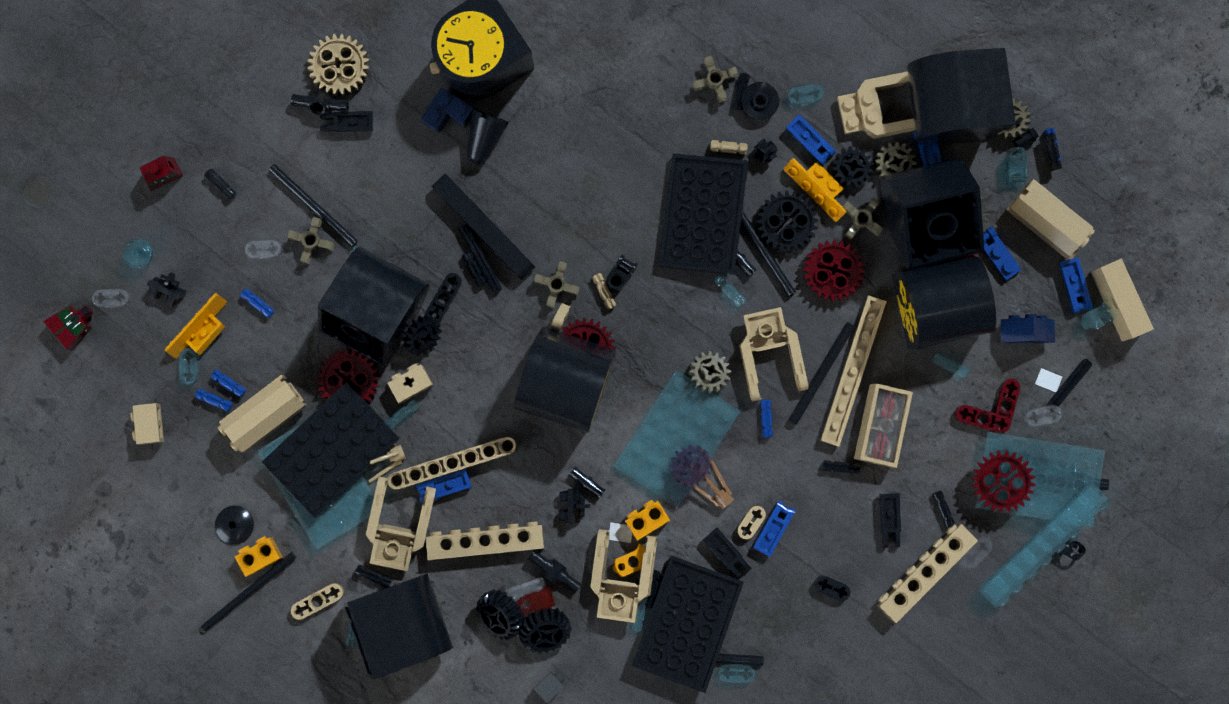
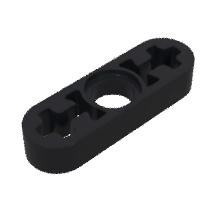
[425,273,462,323]

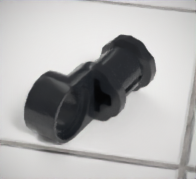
[1043,531,1086,560]

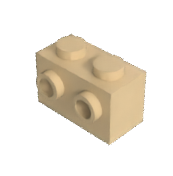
[130,403,164,445]

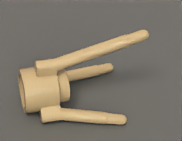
[368,444,406,483]

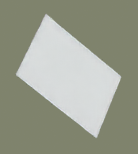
[1035,368,1062,392]
[609,523,632,543]

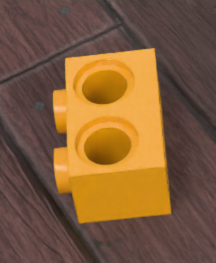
[625,499,670,541]
[234,536,283,577]

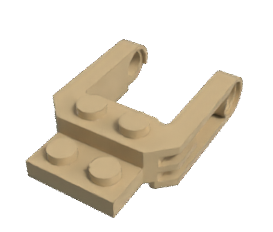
[837,72,915,139]
[739,307,808,402]
[366,476,436,571]
[590,529,657,623]

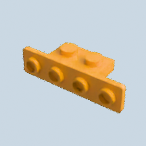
[783,158,847,222]
[165,293,227,359]

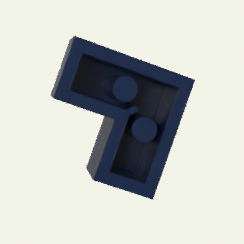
[421,87,474,133]
[1001,314,1055,344]

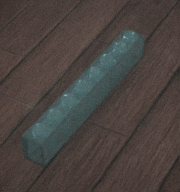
[979,481,1110,608]

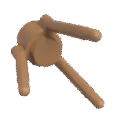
[695,460,734,509]

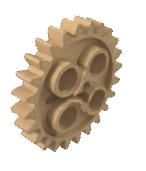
[308,34,370,96]

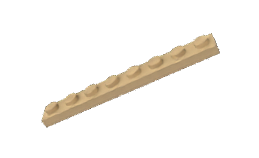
[820,295,887,447]

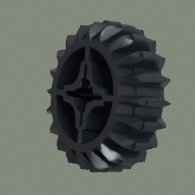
[475,589,524,640]
[518,606,571,654]

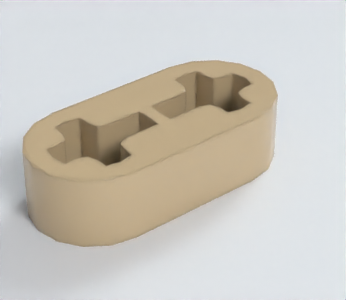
[550,303,571,331]
[737,506,766,539]

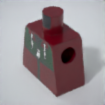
[140,156,183,191]
[43,305,94,351]

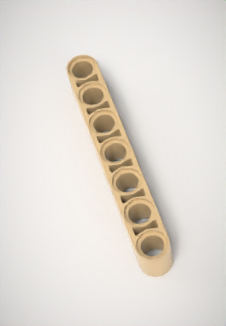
[388,437,517,490]

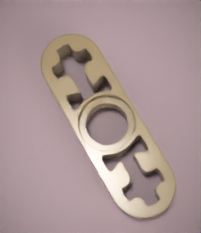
[291,583,344,620]

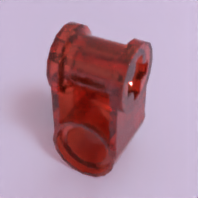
[517,587,556,614]

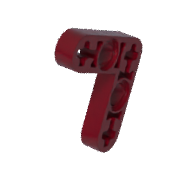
[955,379,1020,433]

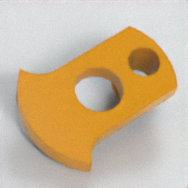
[612,544,646,577]

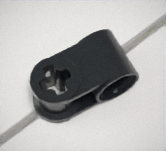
[607,254,638,292]

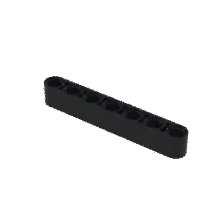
[431,173,535,280]

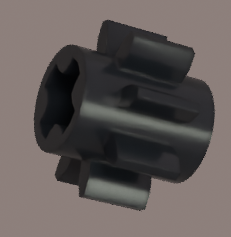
[754,139,777,164]

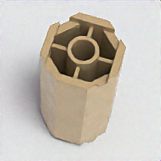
[1007,179,1095,260]
[218,375,307,453]

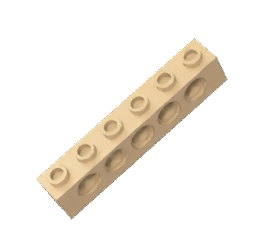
[425,521,544,560]
[877,524,978,623]

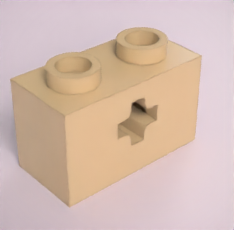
[387,363,434,404]

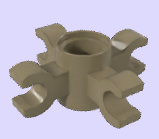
[692,56,738,103]
[843,198,883,240]
[287,217,335,264]
[534,261,580,308]

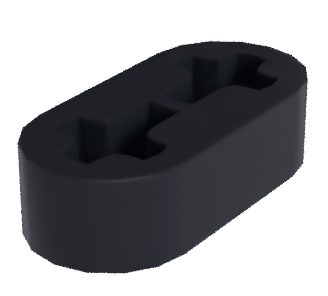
[814,576,851,601]

